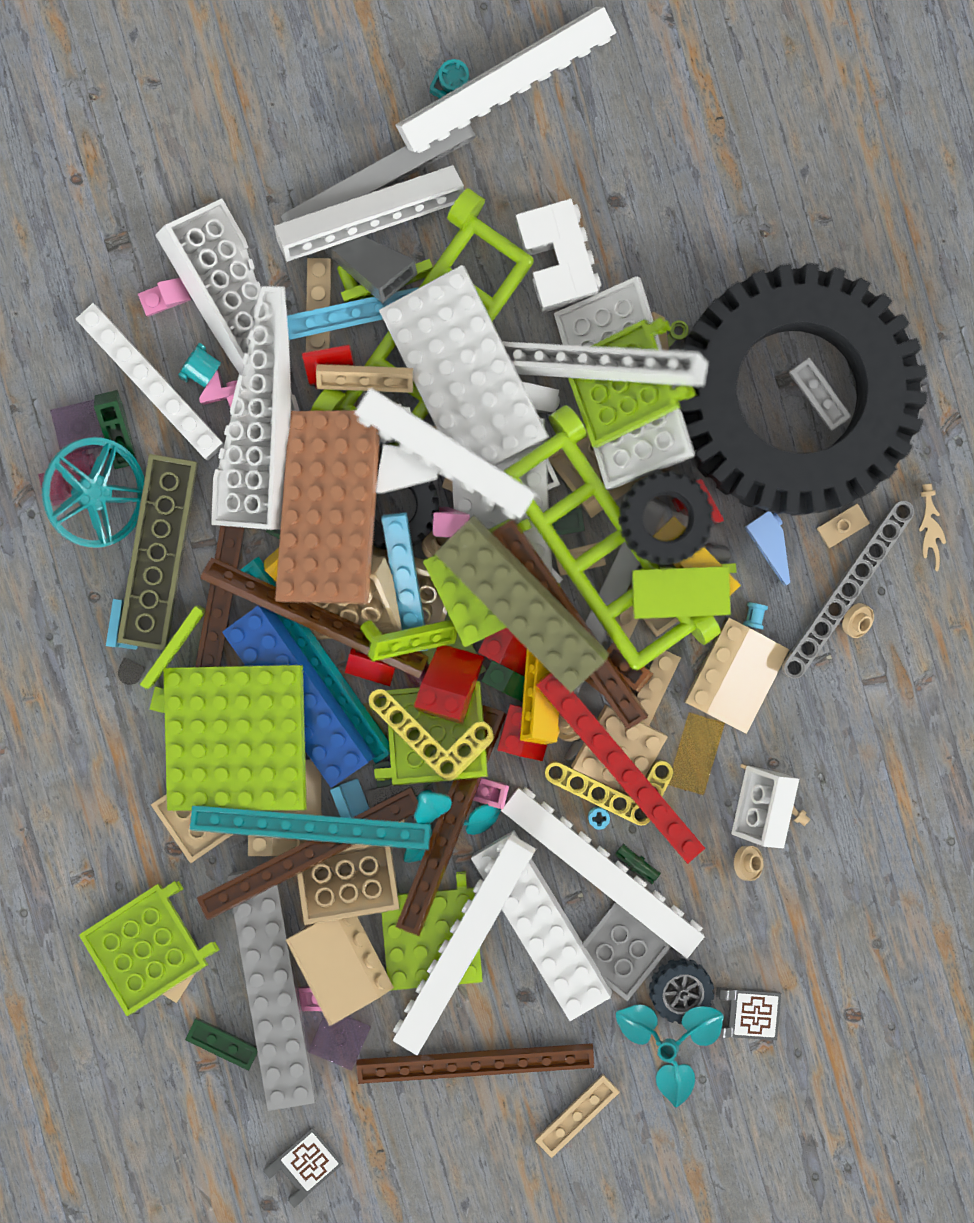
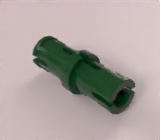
[614,843,661,885]

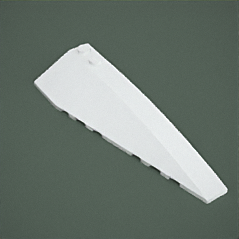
[156,199,300,411]
[211,286,291,530]

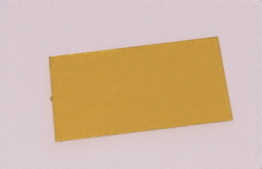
[668,713,725,795]

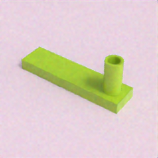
[337,259,433,303]
[361,620,457,661]

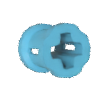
[743,602,768,630]
[588,806,610,830]

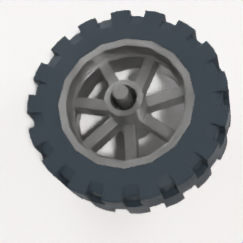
[649,958,714,1024]

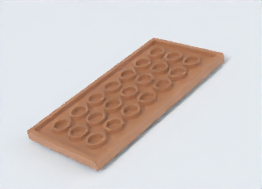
[275,410,380,604]

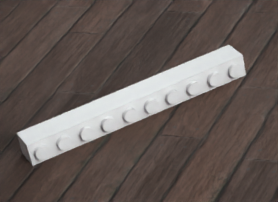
[396,7,616,153]
[502,342,708,386]
[501,786,705,959]
[393,835,536,1055]

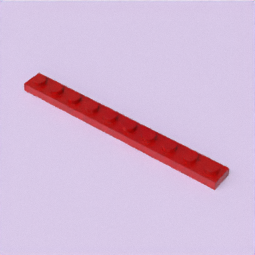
[535,672,706,864]

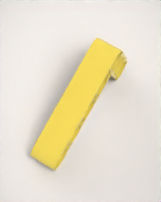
[369,689,494,781]
[545,760,673,826]

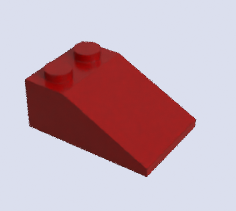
[478,627,527,676]
[414,645,485,725]

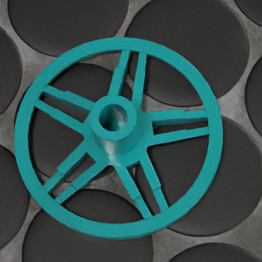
[42,437,145,548]

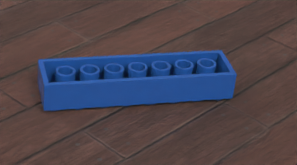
[222,605,376,788]

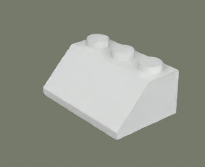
[731,766,799,848]

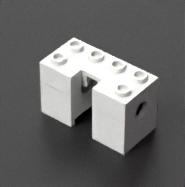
[516,199,601,313]

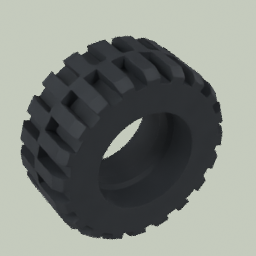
[372,461,439,550]
[618,471,714,565]

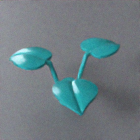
[403,790,501,863]
[616,1004,724,1107]

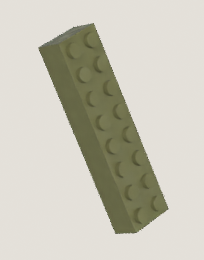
[117,454,199,650]
[435,515,609,692]

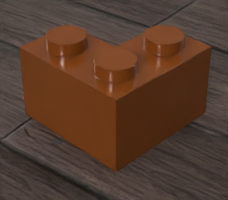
[585,642,654,695]

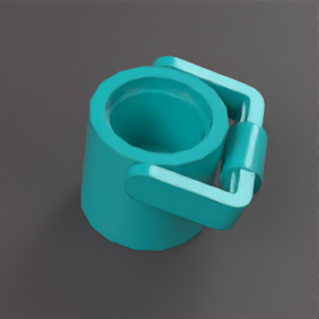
[429,59,470,99]
[178,343,221,387]

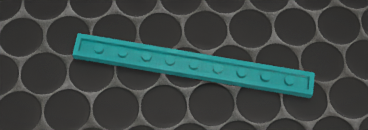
[240,556,390,764]
[190,806,431,850]

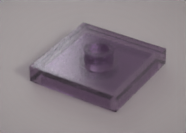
[50,399,104,456]
[308,1016,371,1071]

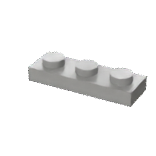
[789,358,851,431]

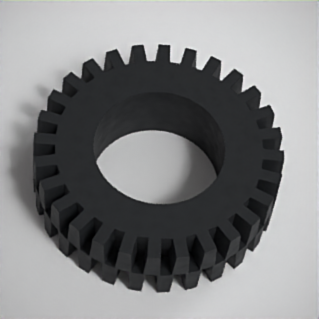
[674,263,928,516]

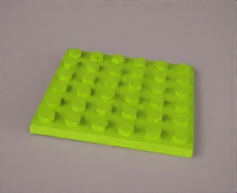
[163,665,306,811]

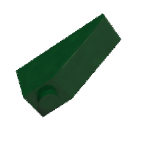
[94,390,138,469]
[481,660,525,702]

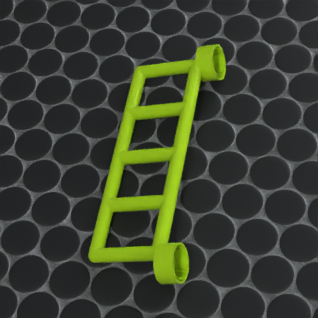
[311,188,534,447]
[503,405,721,670]

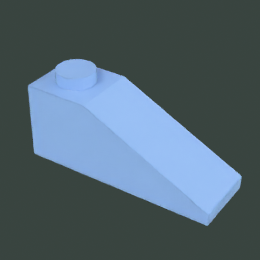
[744,511,790,586]

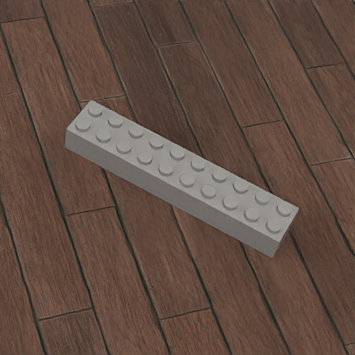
[227,870,317,1111]

